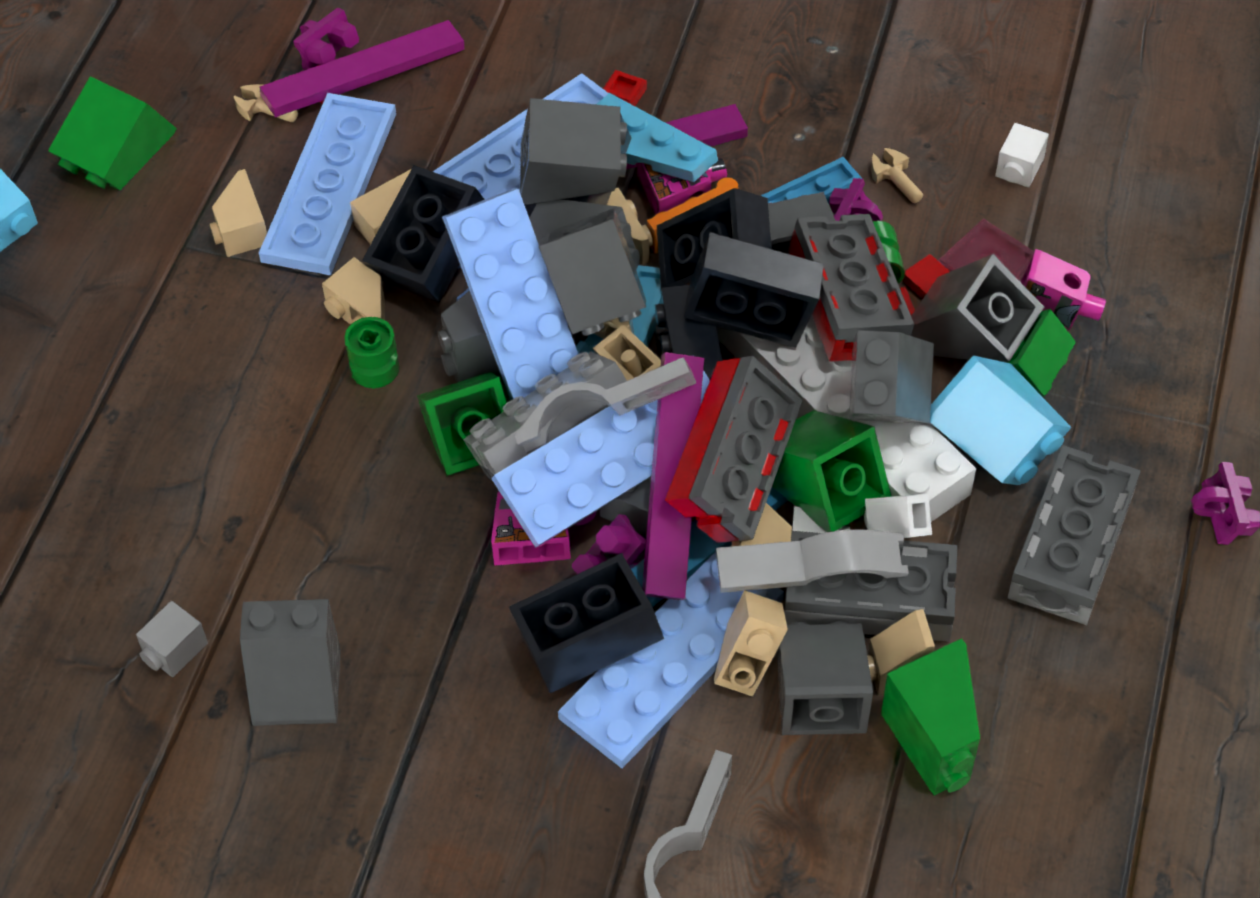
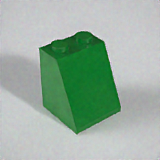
[48,76,177,190]
[772,410,892,532]
[881,638,980,796]

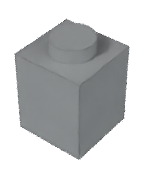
[136,601,208,677]

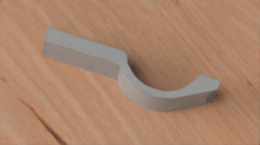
[514,357,696,454]
[716,530,909,593]
[644,750,732,898]

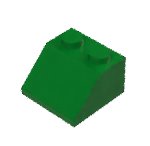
[1006,309,1076,397]
[417,372,507,476]

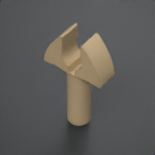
[234,84,298,122]
[871,148,923,203]

